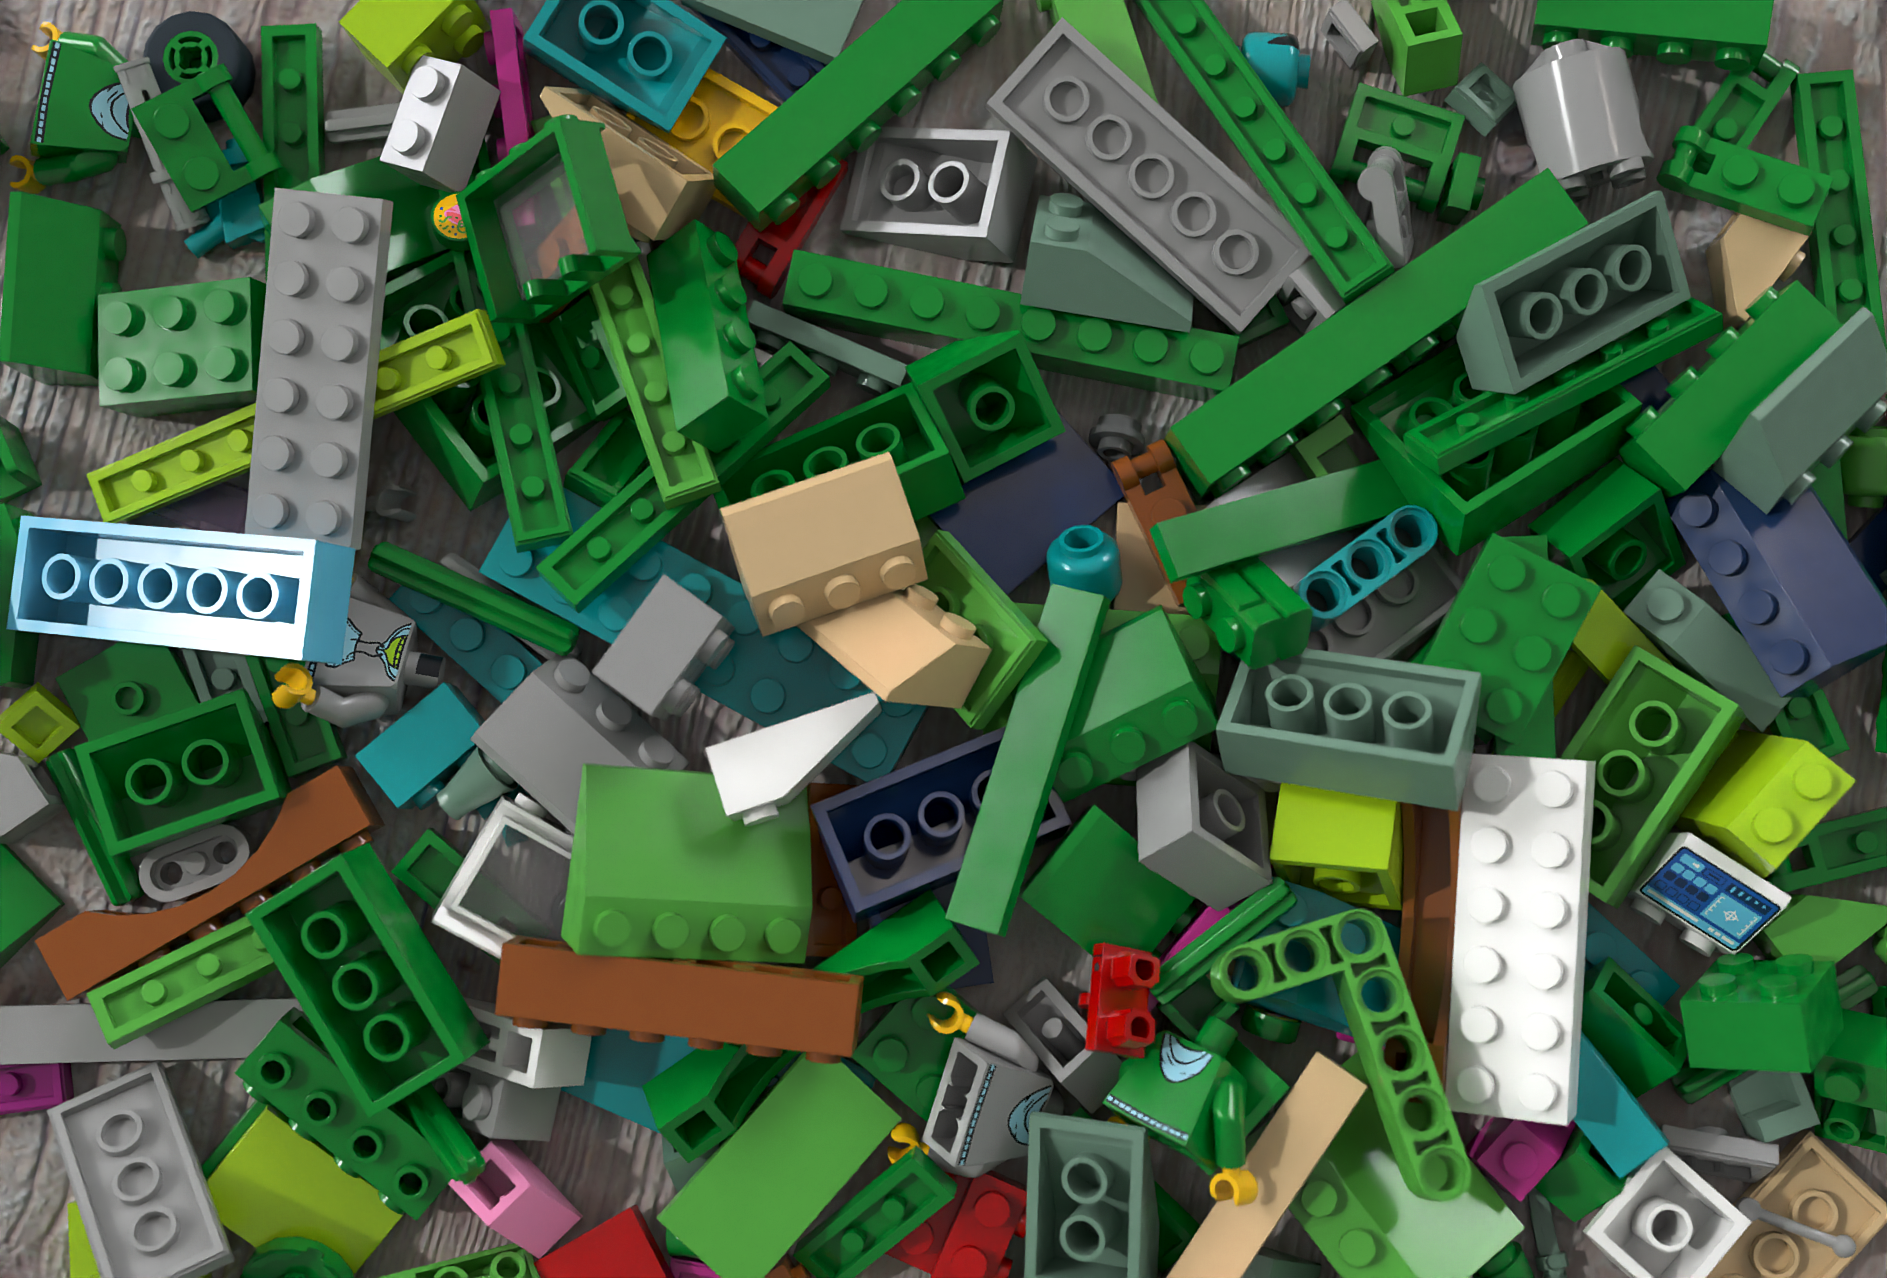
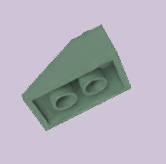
[1020,193,1193,333]
[1024,1111,1159,1278]

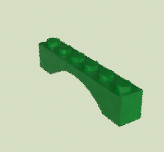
[642,889,980,1164]

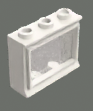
[431,792,574,959]

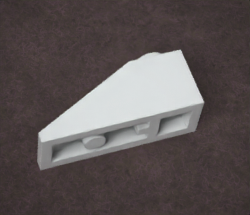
[705,692,882,826]
[461,997,592,1089]

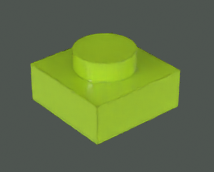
[0,682,80,764]

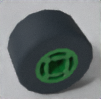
[143,11,256,123]

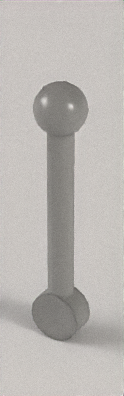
[1735,1197,1856,1258]

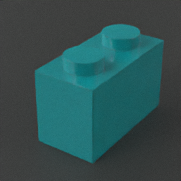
[355,682,485,810]

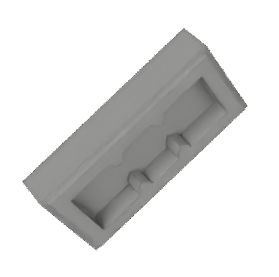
[1659,1124,1779,1183]

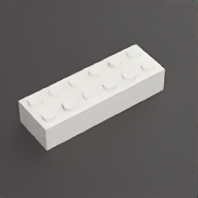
[1445,753,1596,1126]

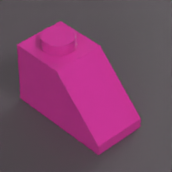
[1464,1116,1576,1202]

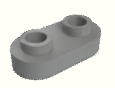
[139,824,256,902]

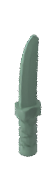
[1527,1187,1569,1278]

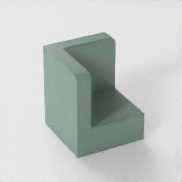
[1726,1070,1820,1143]

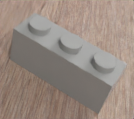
[470,653,690,834]

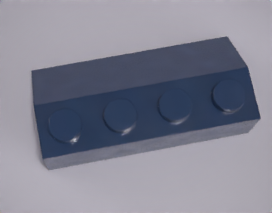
[1665,468,1887,698]
[811,726,1071,924]

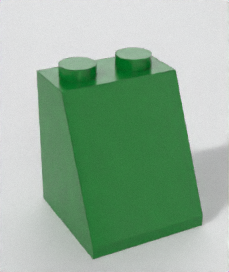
[1018,805,1198,959]

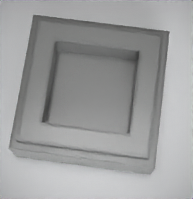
[1321,0,1379,71]

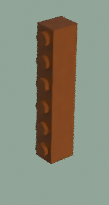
[495,935,864,1064]

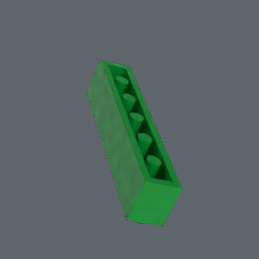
[712,0,1004,232]

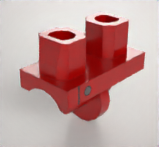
[1078,943,1160,1059]

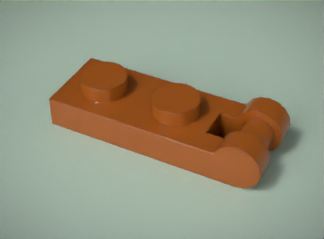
[1111,439,1197,607]

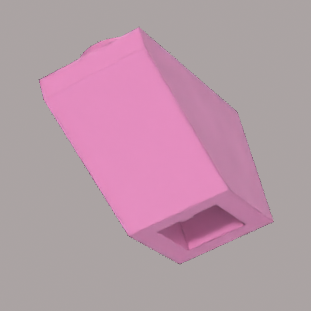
[448,1139,583,1259]

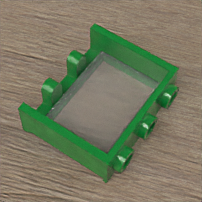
[456,114,642,324]

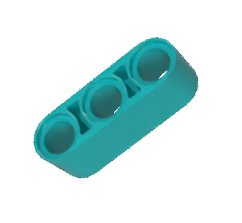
[1292,505,1438,632]

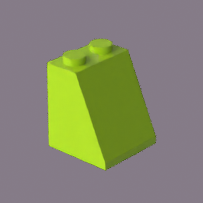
[1674,729,1856,879]
[1269,782,1404,911]

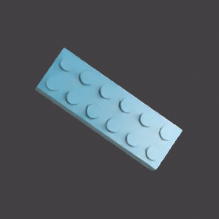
[6,515,356,665]

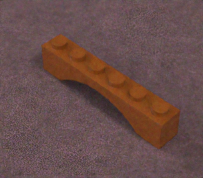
[1384,749,1476,1104]
[34,765,385,1001]

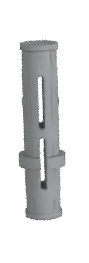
[113,57,211,231]

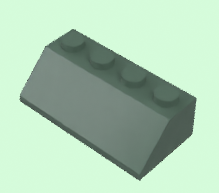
[1456,191,1691,394]
[1216,648,1481,811]

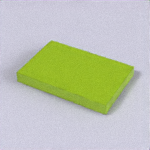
[206,1104,403,1275]

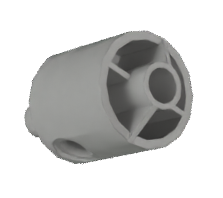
[1512,39,1654,203]

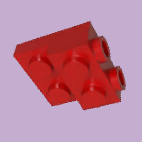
[884,1142,1027,1278]

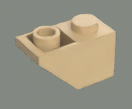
[1705,212,1812,331]

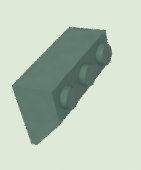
[1713,306,1887,515]

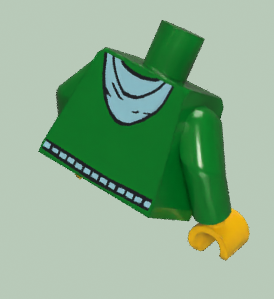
[9,22,142,194]
[1103,1016,1258,1207]

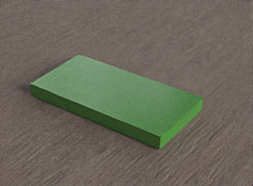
[656,1052,902,1278]

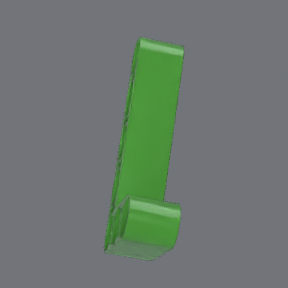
[1210,909,1472,1202]

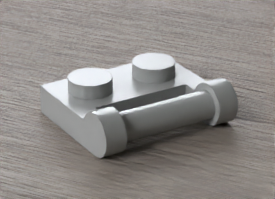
[1358,146,1415,269]

